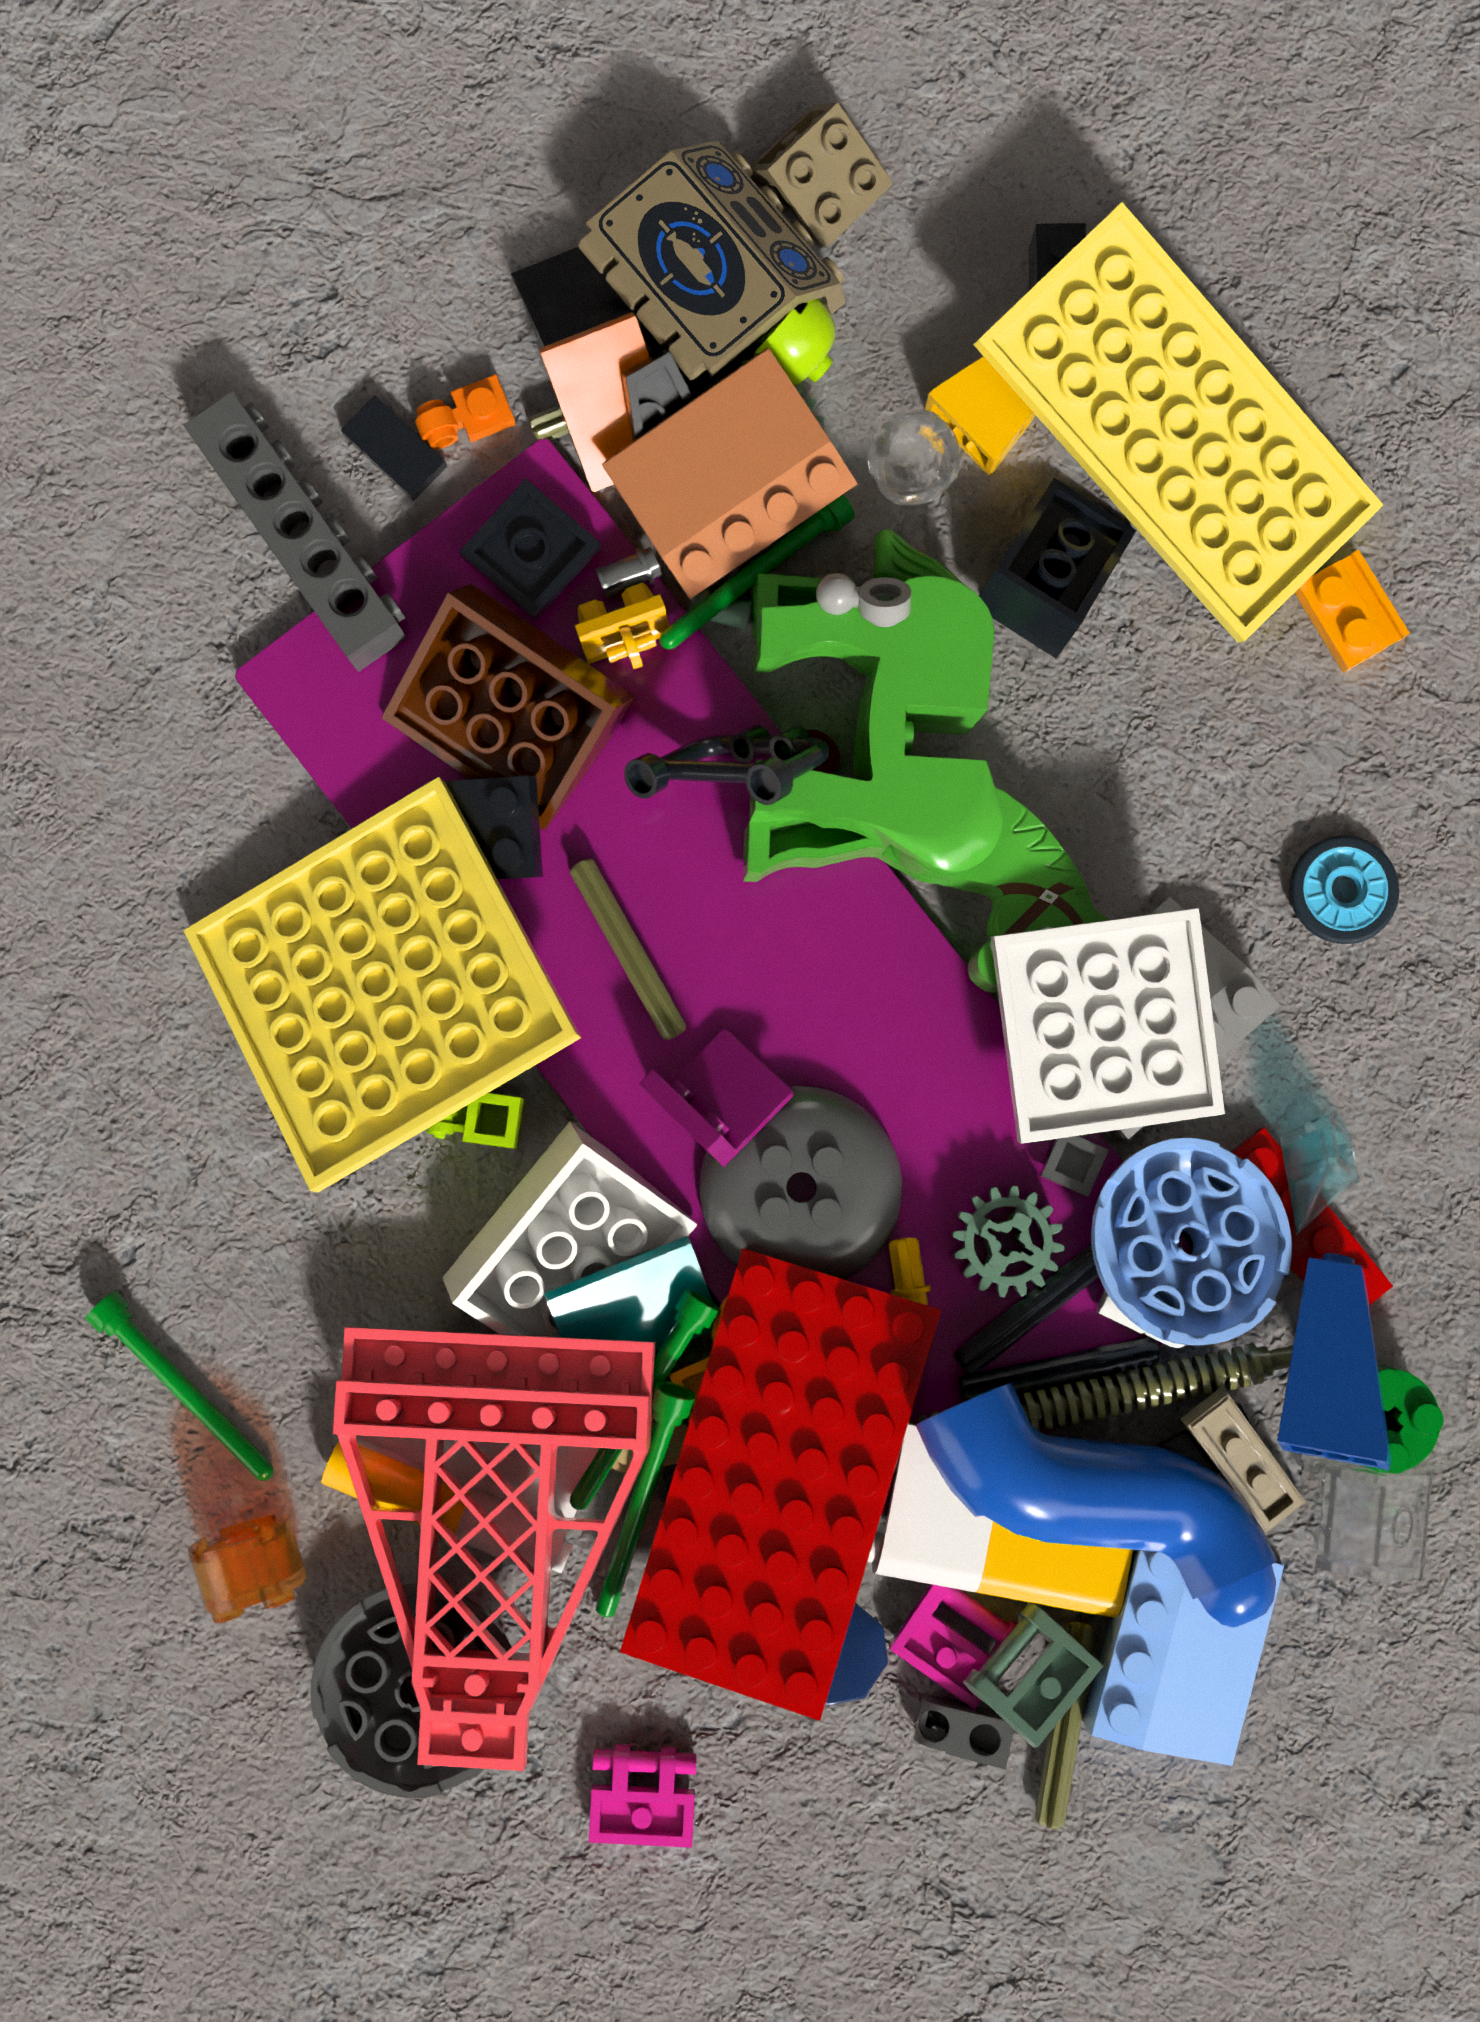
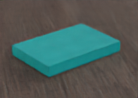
[544,1236,714,1355]

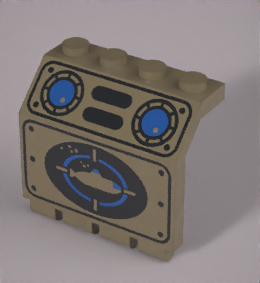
[578,140,846,380]

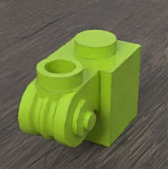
[426,1093,527,1149]

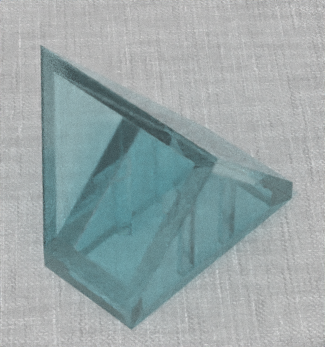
[1280,1115,1360,1235]

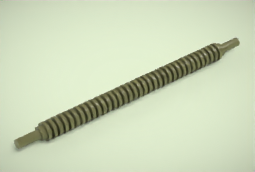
[909,1343,1293,1431]

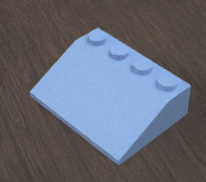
[1082,1550,1284,1766]

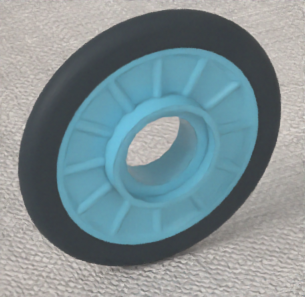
[1289,835,1399,944]

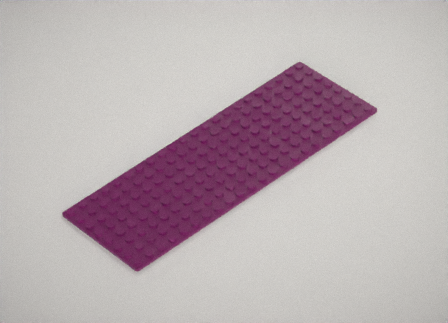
[235,439,1193,1517]

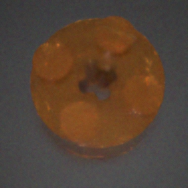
[188,1514,307,1623]

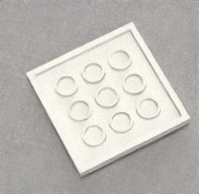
[990,908,1225,1144]

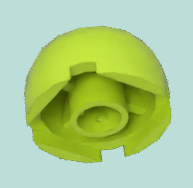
[740,298,835,386]

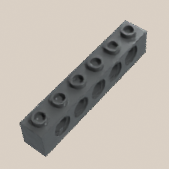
[183,391,407,672]

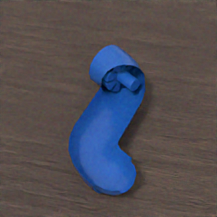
[916,1383,1277,1628]

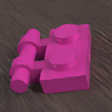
[589,1744,697,1848]

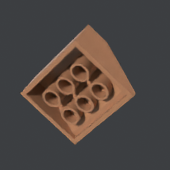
[601,348,858,599]

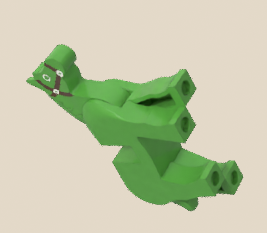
[743,529,1109,992]

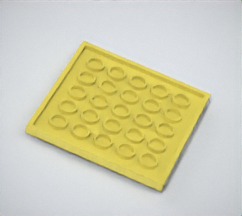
[183,777,582,1193]

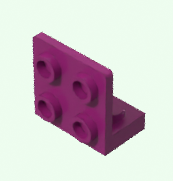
[639,1029,793,1167]

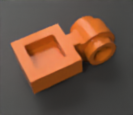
[415,374,516,450]

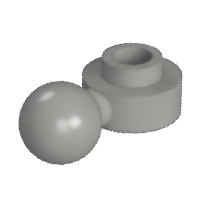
[816,573,911,627]

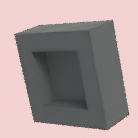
[1039,1136,1109,1197]

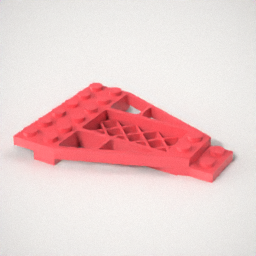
[333,1327,655,1771]

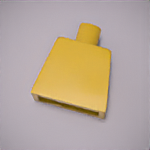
[925,356,1036,476]

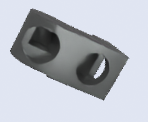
[913,1695,1014,1770]

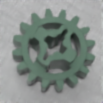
[951,1186,1064,1297]

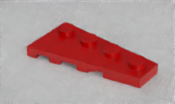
[1230,1127,1393,1306]

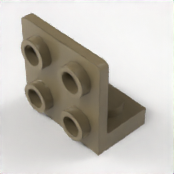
[750,102,892,248]

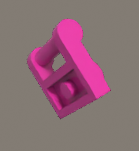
[888,1584,1017,1710]

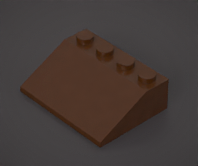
[381,584,635,830]

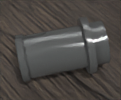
[595,546,662,599]

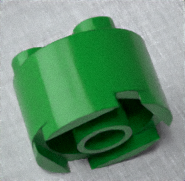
[1362,1364,1444,1474]

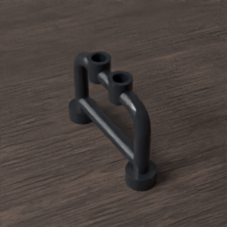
[624,725,829,805]

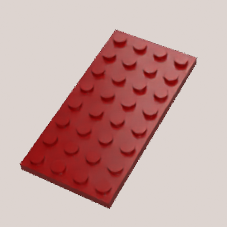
[620,1248,942,1721]

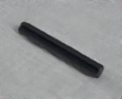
[954,1244,1099,1375]
[958,1336,1160,1402]

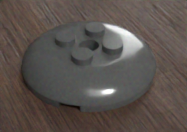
[699,1086,902,1280]
[310,1584,511,1798]

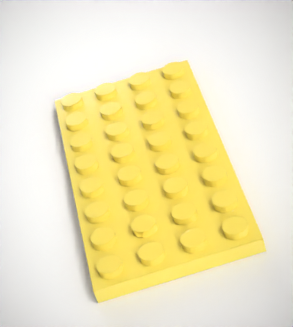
[973,202,1383,643]

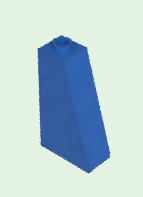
[1277,1253,1391,1470]

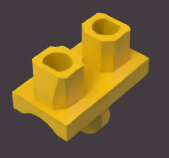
[575,583,670,670]

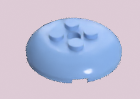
[1091,1138,1292,1346]

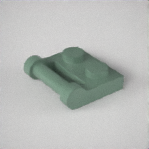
[963,1602,1103,1748]

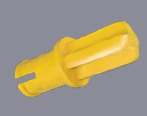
[889,1237,931,1305]

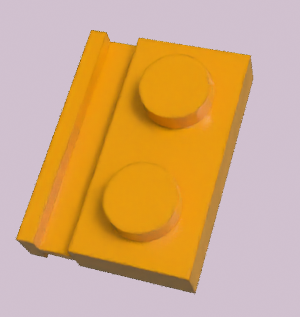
[1295,549,1410,673]

